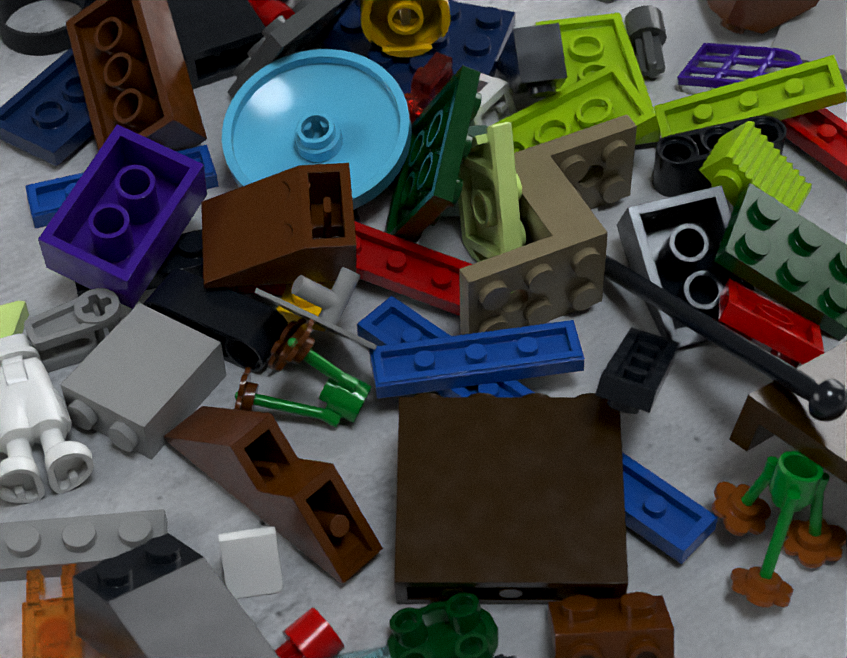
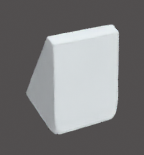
[218,526,284,599]

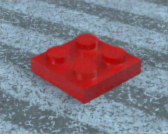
[718,278,824,368]

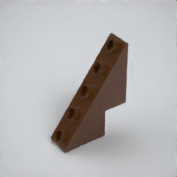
[163,406,383,584]

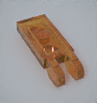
[22,564,85,658]

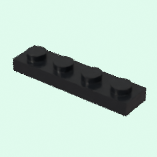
[595,327,680,414]

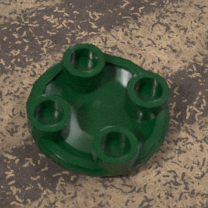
[385,592,499,658]

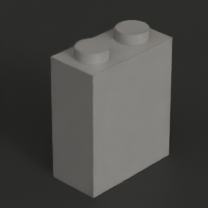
[60,303,227,460]

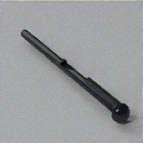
[604,255,847,422]

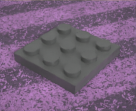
[227,0,355,98]

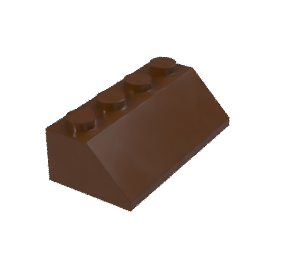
[65,0,207,151]

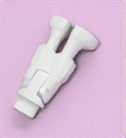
[0,333,94,503]

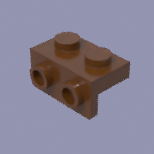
[548,592,674,658]

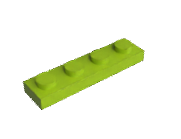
[654,55,847,138]

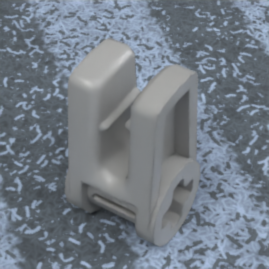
[24,288,123,373]

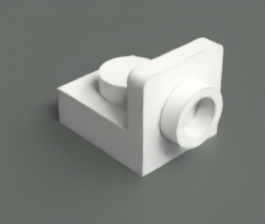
[469,73,517,127]

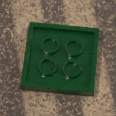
[384,65,482,243]

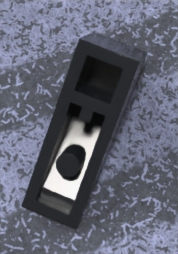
[497,23,567,99]

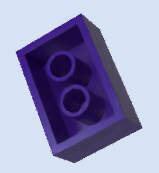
[38,124,207,309]

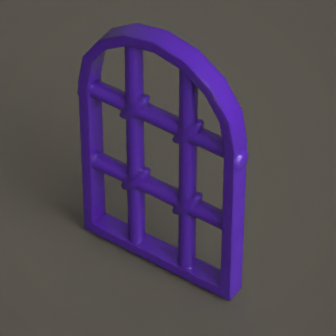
[677,43,803,88]

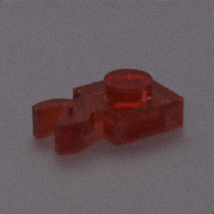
[404,52,453,124]

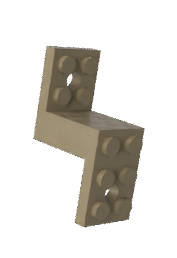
[459,114,637,335]

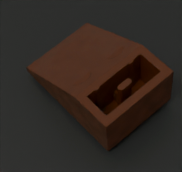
[201,163,356,288]

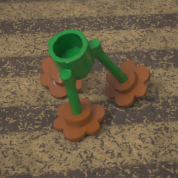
[711,451,847,607]

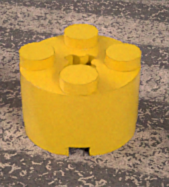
[359,0,451,58]

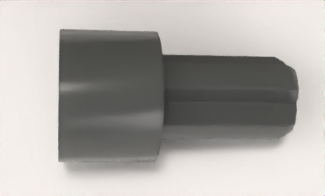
[624,5,667,79]

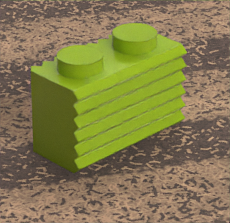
[699,121,812,213]

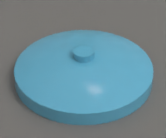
[222,49,412,210]

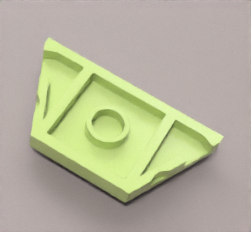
[458,122,526,294]

